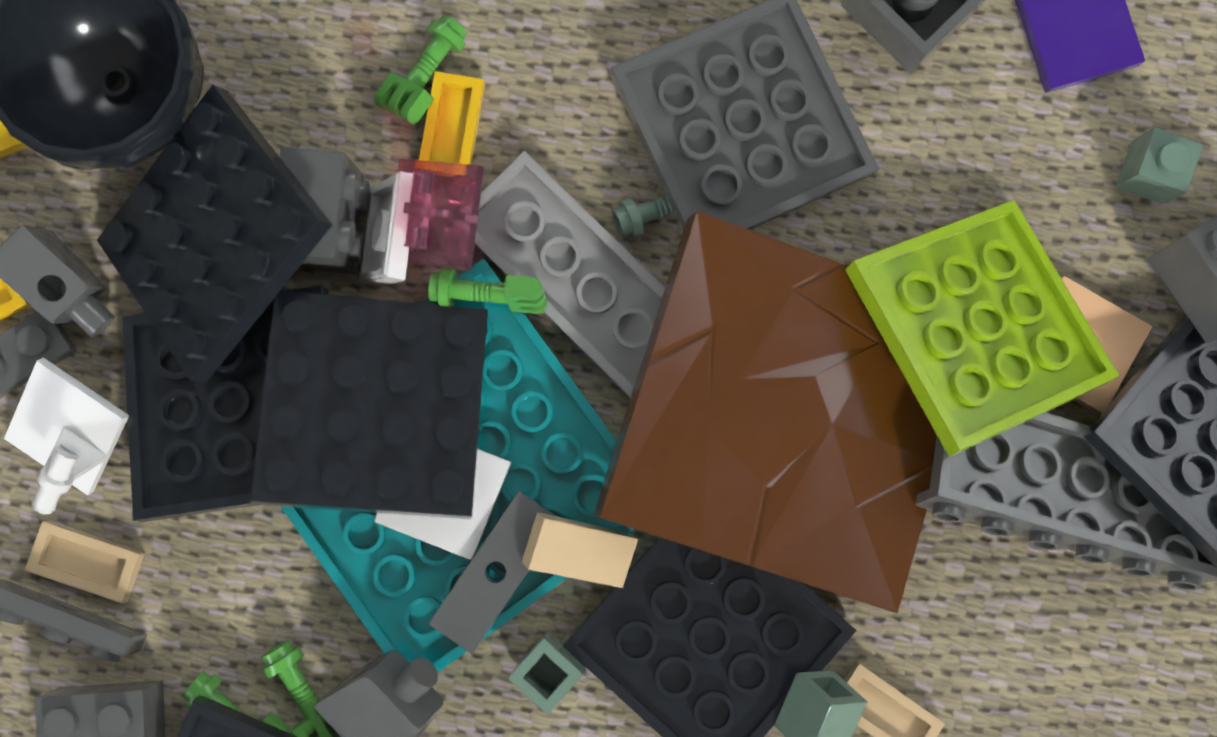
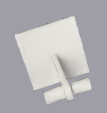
[4,357,129,514]

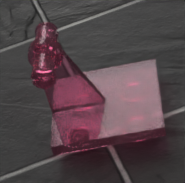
[398,159,484,271]

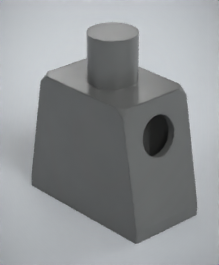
[0,225,115,338]
[314,649,443,737]

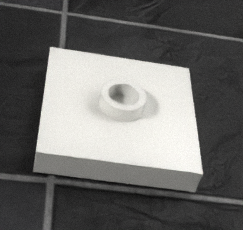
[358,171,418,288]
[374,449,512,560]

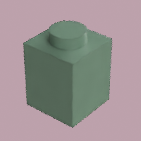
[1115,127,1204,204]
[508,630,586,715]
[774,670,868,737]

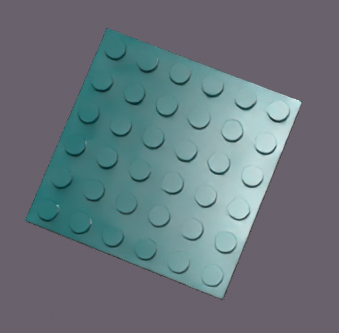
[280,258,633,673]

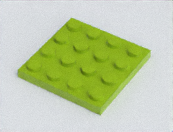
[845,200,1120,457]

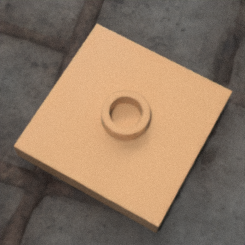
[1061,276,1153,414]

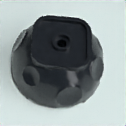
[0,0,204,170]

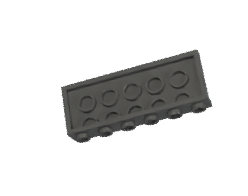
[915,413,1217,590]

